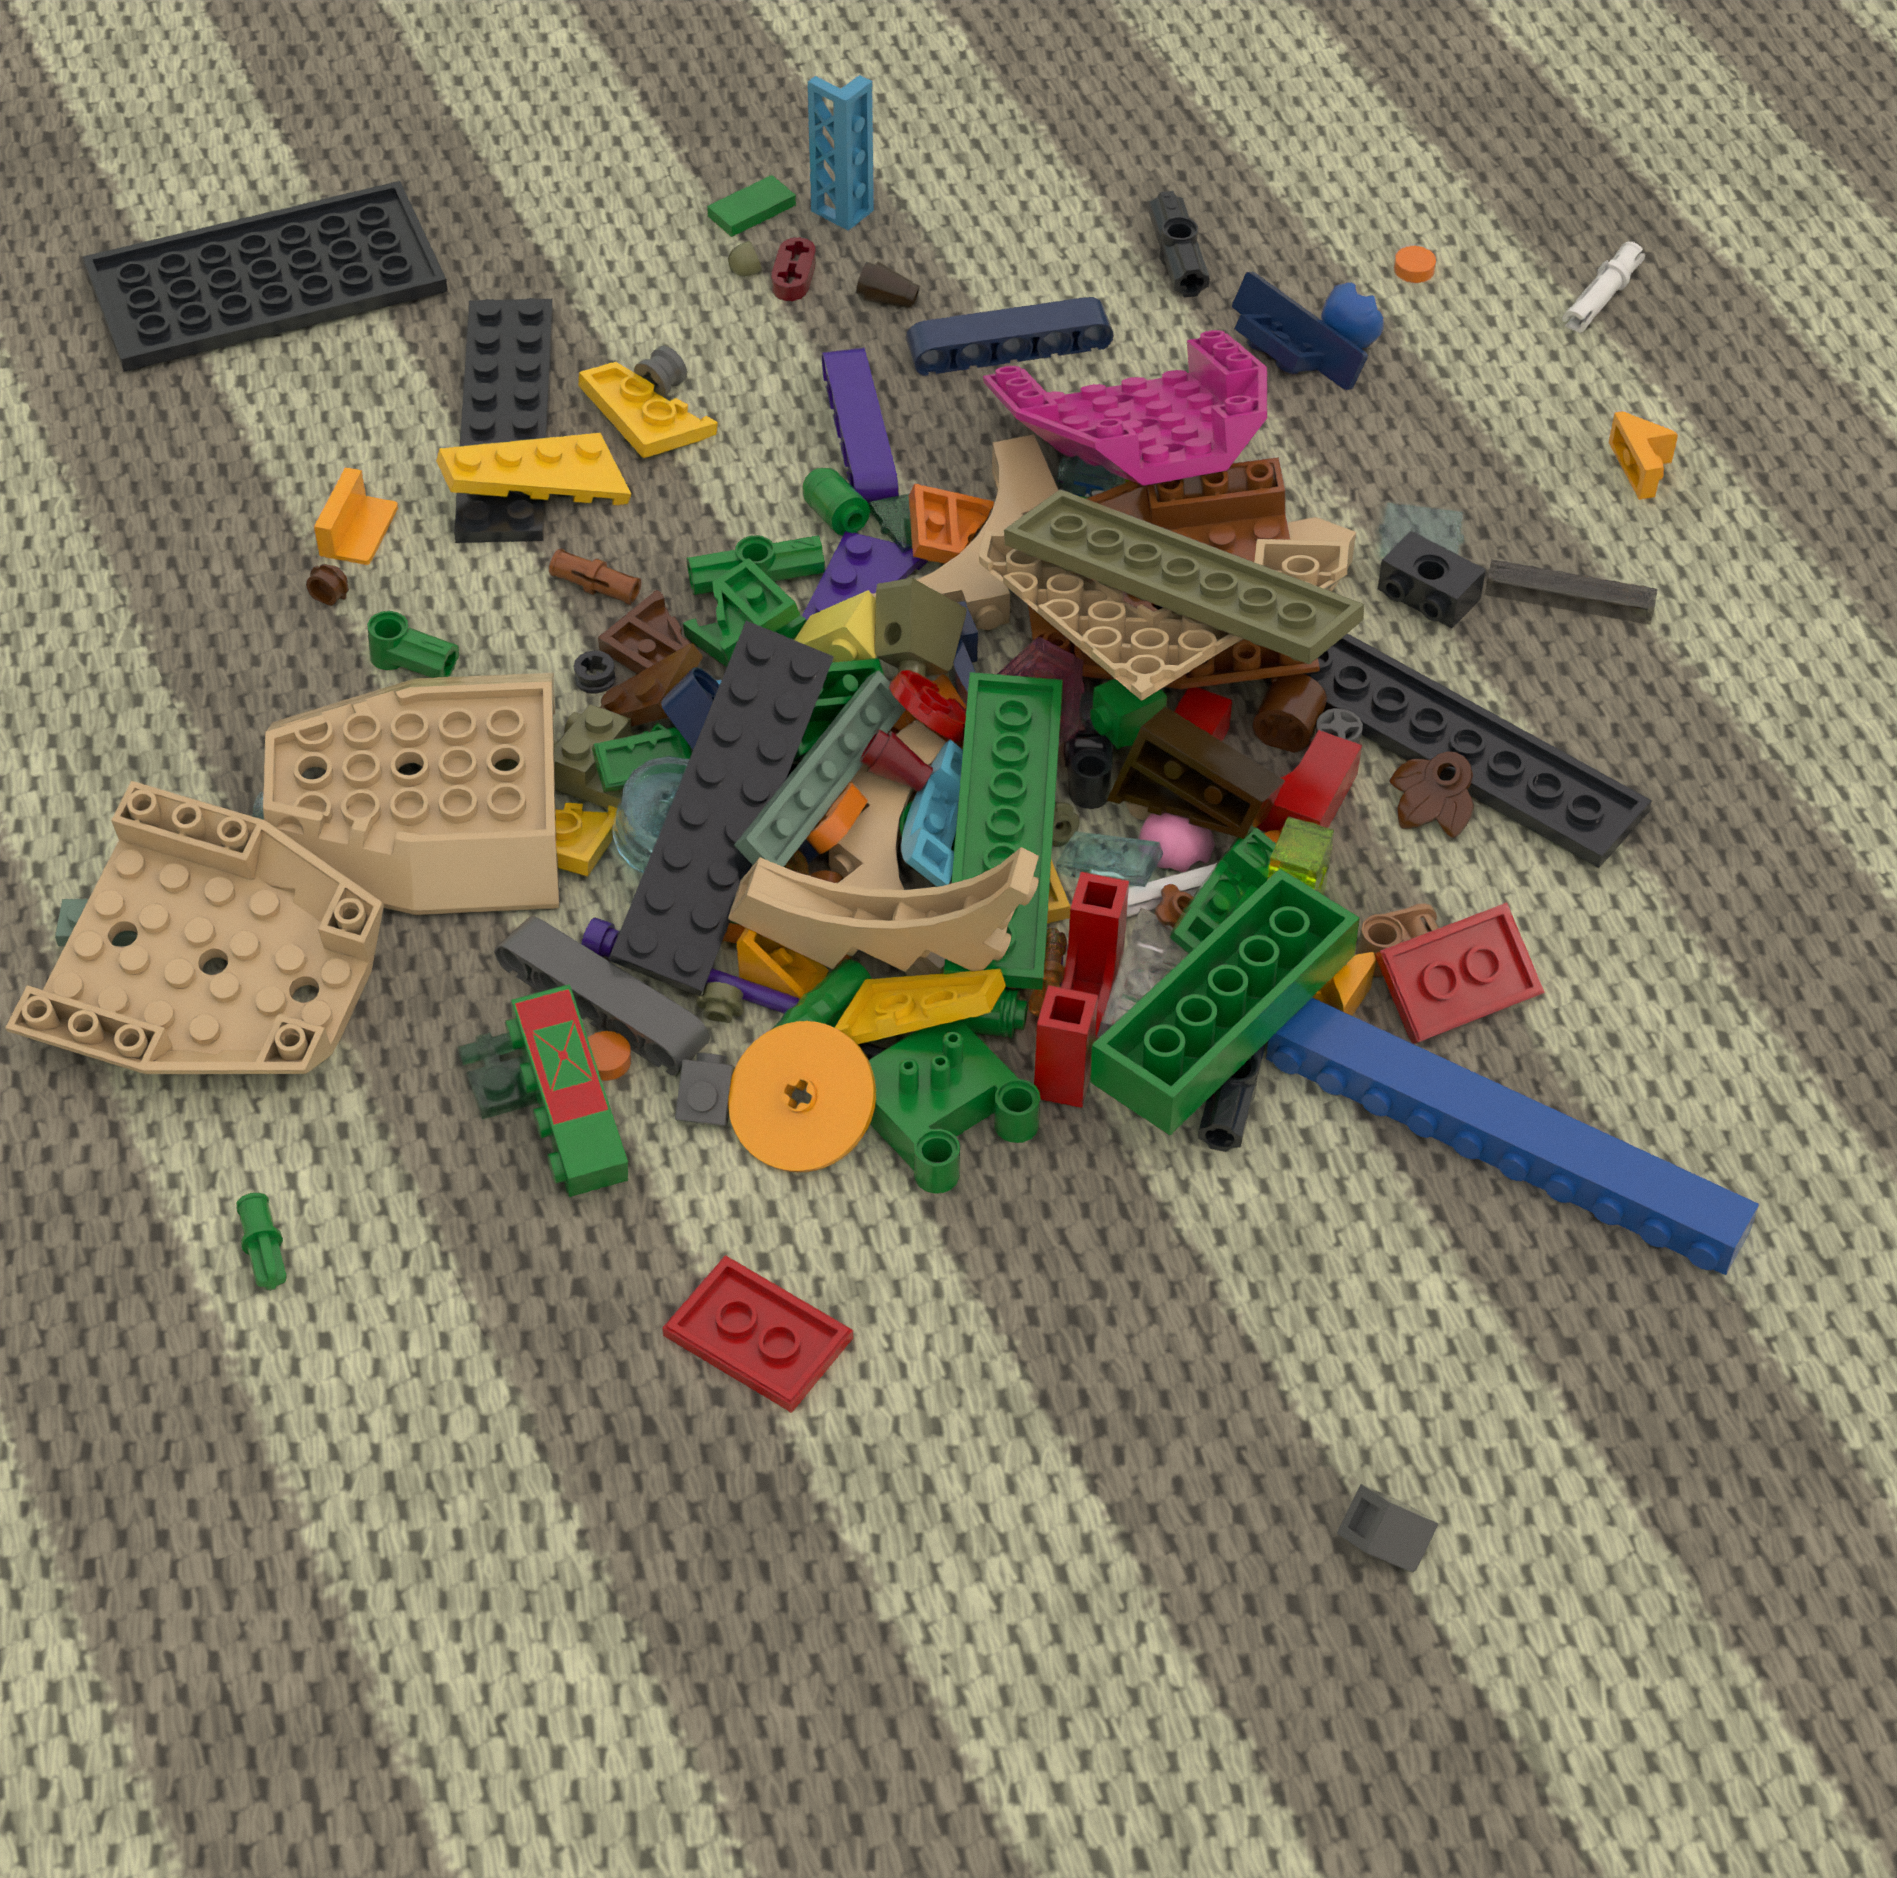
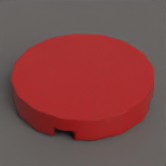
[889,670,966,742]

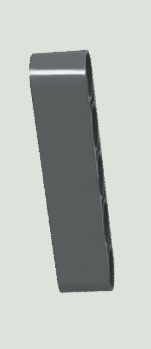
[494,916,710,1075]

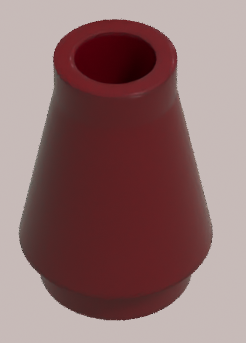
[859,729,933,792]

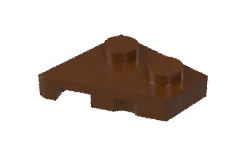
[598,590,690,674]
[600,643,703,727]

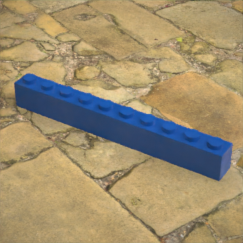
[1266,998,1759,1275]

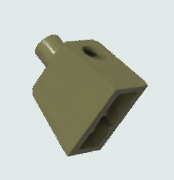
[875,578,967,677]

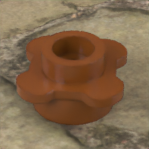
[1155,884,1193,934]

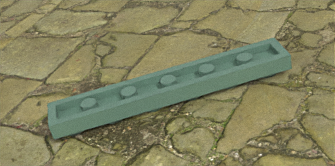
[734,670,906,867]

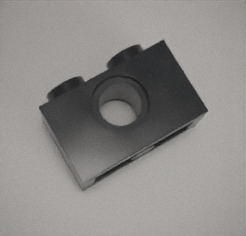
[1377,531,1486,629]

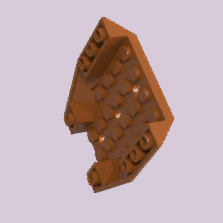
[1028,457,1319,689]

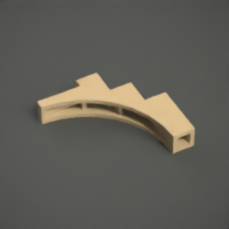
[872,435,1058,630]
[829,719,946,976]
[728,847,1039,972]

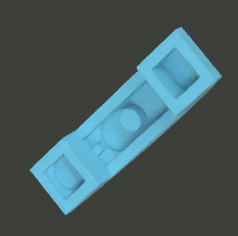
[901,740,963,887]

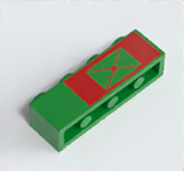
[505,984,628,1197]

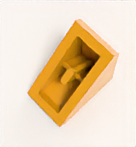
[737,928,829,998]

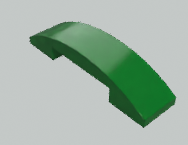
[1169,828,1287,954]

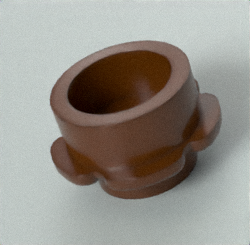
[306,564,349,606]

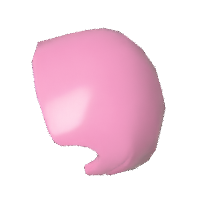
[1138,812,1215,872]

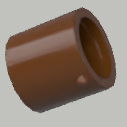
[1253,674,1327,753]

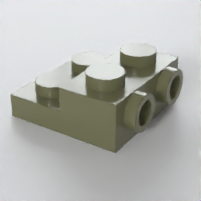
[554,704,654,815]

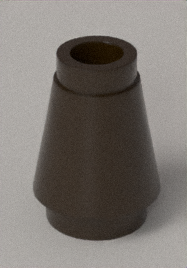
[856,261,920,309]

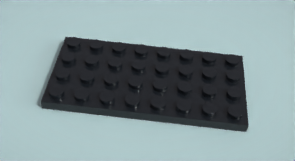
[82,181,448,372]

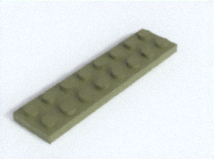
[1004,489,1364,664]

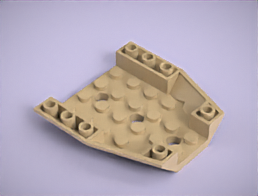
[263,673,559,915]
[5,781,384,1074]

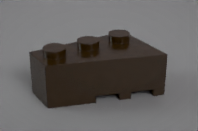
[1107,707,1285,839]

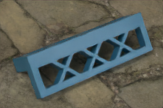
[808,75,874,231]

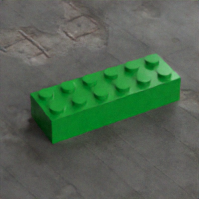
[1090,869,1360,1136]

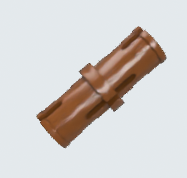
[549,548,641,605]

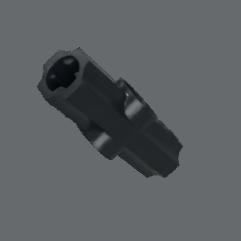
[1148,191,1210,298]
[1198,1043,1266,1152]

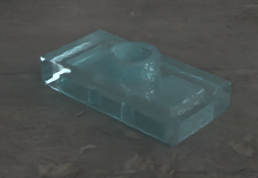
[1056,831,1163,887]

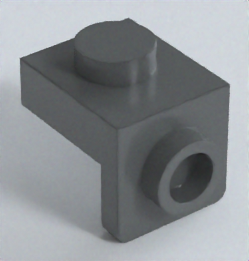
[675,1053,735,1127]

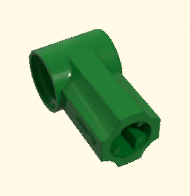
[367,611,459,678]

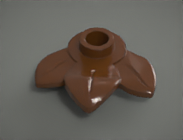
[1389,751,1474,839]

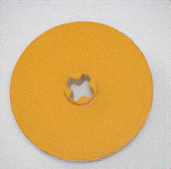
[728,1021,876,1173]

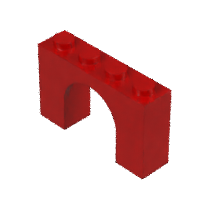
[1174,687,1362,850]
[1034,872,1129,1108]

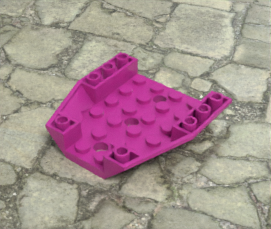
[983,330,1267,486]

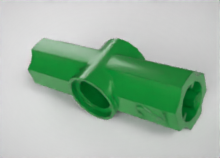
[686,535,825,595]

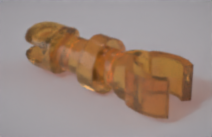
[1029,928,1067,1018]

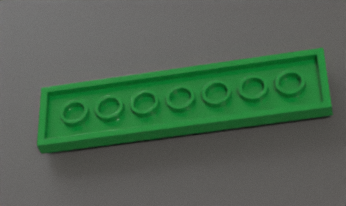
[944,672,1063,990]

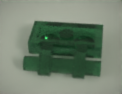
[457,1032,538,1120]

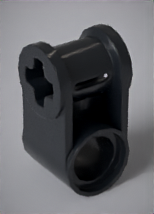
[1064,725,1113,809]

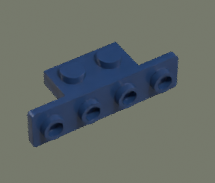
[1232,272,1368,390]

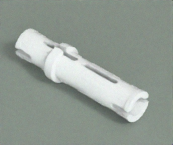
[1562,242,1645,333]

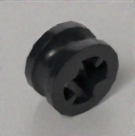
[573,650,616,694]

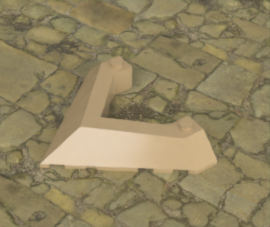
[979,531,1349,701]

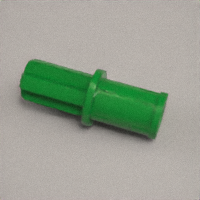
[236,1192,287,1291]

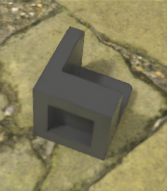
[1337,1484,1439,1572]

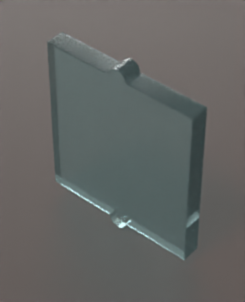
[1379,502,1464,557]

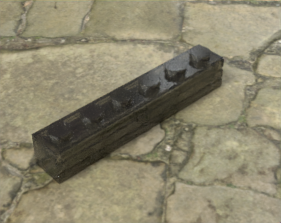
[1485,559,1658,625]

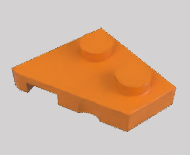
[909,483,994,564]

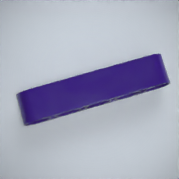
[821,348,899,505]

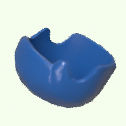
[1321,282,1384,349]

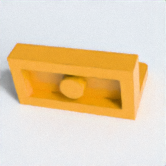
[314,467,398,565]

